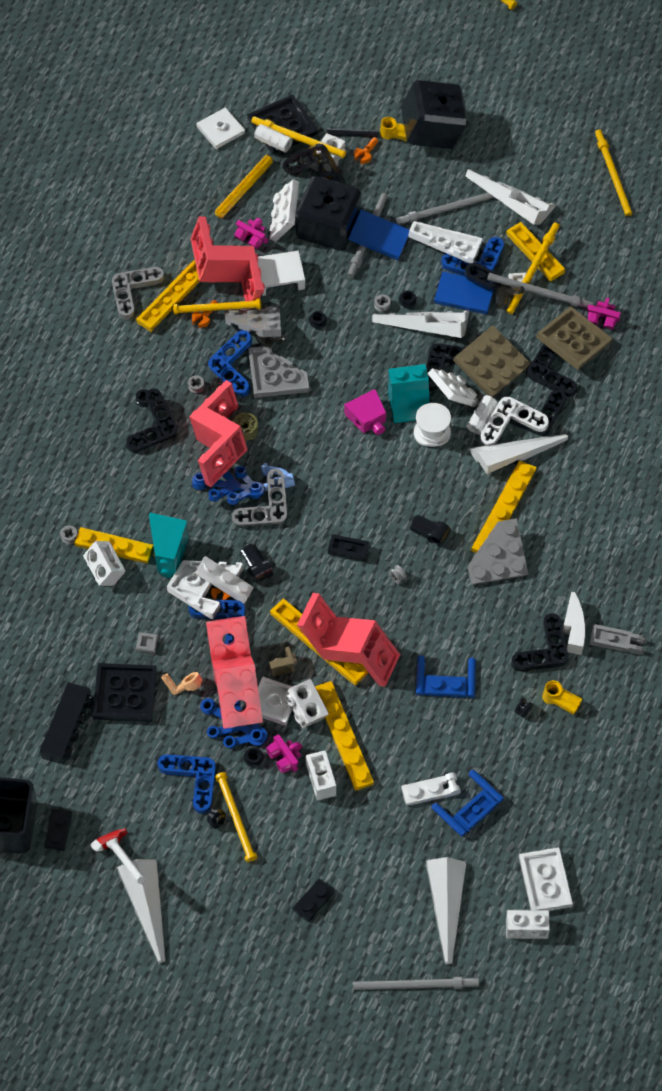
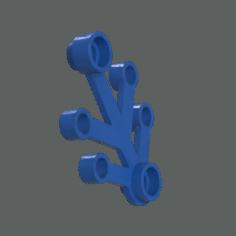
[192,466,265,505]
[200,698,267,749]

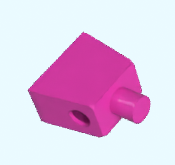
[344,389,386,435]

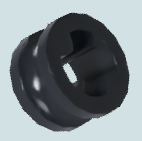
[135,389,152,407]
[515,698,533,718]

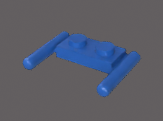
[416,655,476,698]
[432,770,504,837]

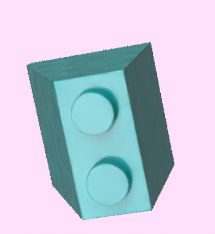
[388,364,430,423]
[149,513,189,578]

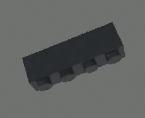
[40,682,93,765]

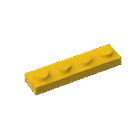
[506,222,565,282]
[74,527,153,564]

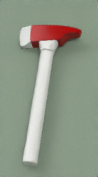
[90,828,145,884]

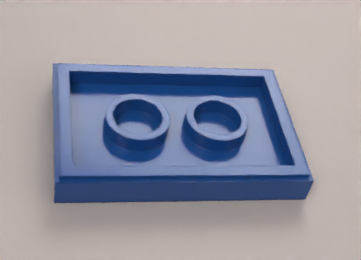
[348,209,409,261]
[434,271,494,315]

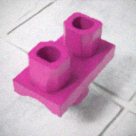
[234,218,269,250]
[587,298,621,330]
[266,734,302,773]

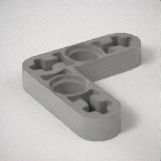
[112,267,164,320]
[232,468,287,526]

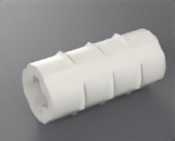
[254,124,292,153]
[467,395,498,435]

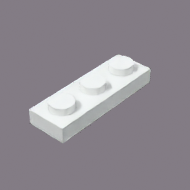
[195,556,254,604]

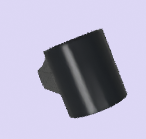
[410,515,451,547]
[241,544,273,583]

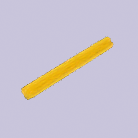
[215,155,273,218]

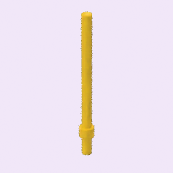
[251,117,346,158]
[595,130,632,217]
[506,222,560,315]

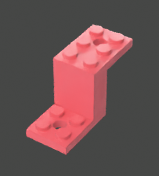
[191,216,265,301]
[190,380,248,487]
[297,593,400,687]
[206,616,263,729]

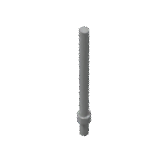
[347,193,388,279]
[395,193,495,225]
[487,273,594,308]
[353,976,479,990]

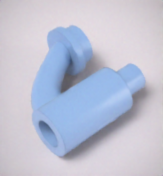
[260,463,295,491]

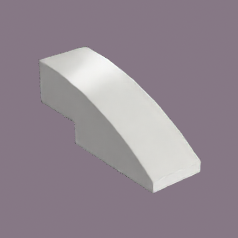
[563,592,585,655]

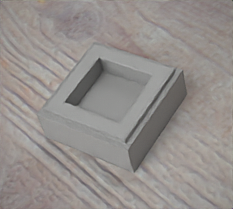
[136,632,159,654]

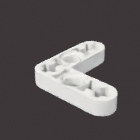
[481,397,549,446]

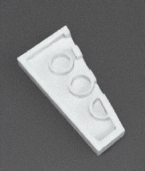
[408,221,483,263]

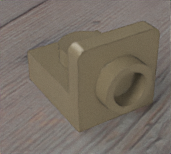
[269,647,297,677]

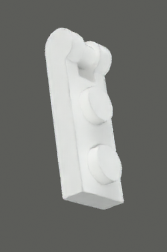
[401,773,461,806]

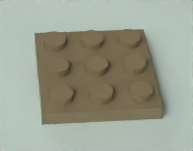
[536,306,613,370]
[453,325,531,397]

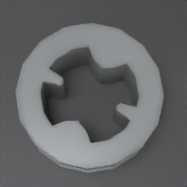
[374,294,391,312]
[188,375,205,394]
[60,525,77,544]
[389,565,407,585]

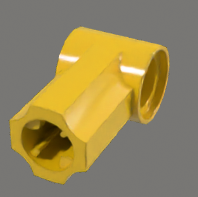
[380,117,407,141]
[542,680,583,715]

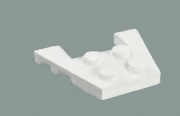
[167,560,243,619]

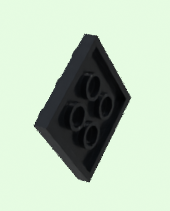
[247,94,318,155]
[92,663,157,722]

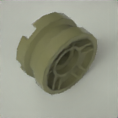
[232,412,258,442]

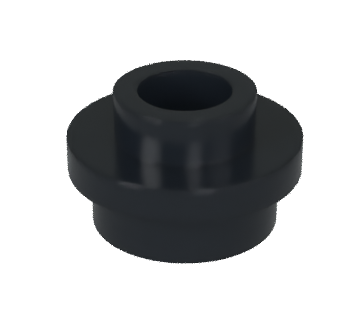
[399,290,417,308]
[309,311,327,328]
[244,747,264,767]
[207,809,226,829]

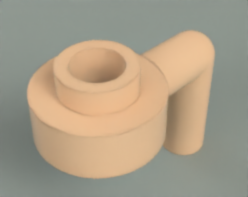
[162,672,203,695]

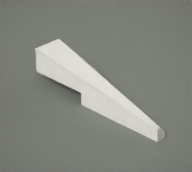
[465,169,556,225]
[372,310,469,338]
[469,434,568,474]
[426,857,466,965]
[117,859,165,964]

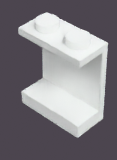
[258,251,305,296]

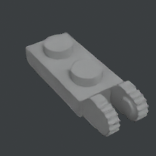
[589,624,647,655]

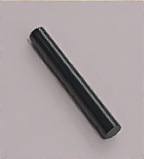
[326,128,379,137]

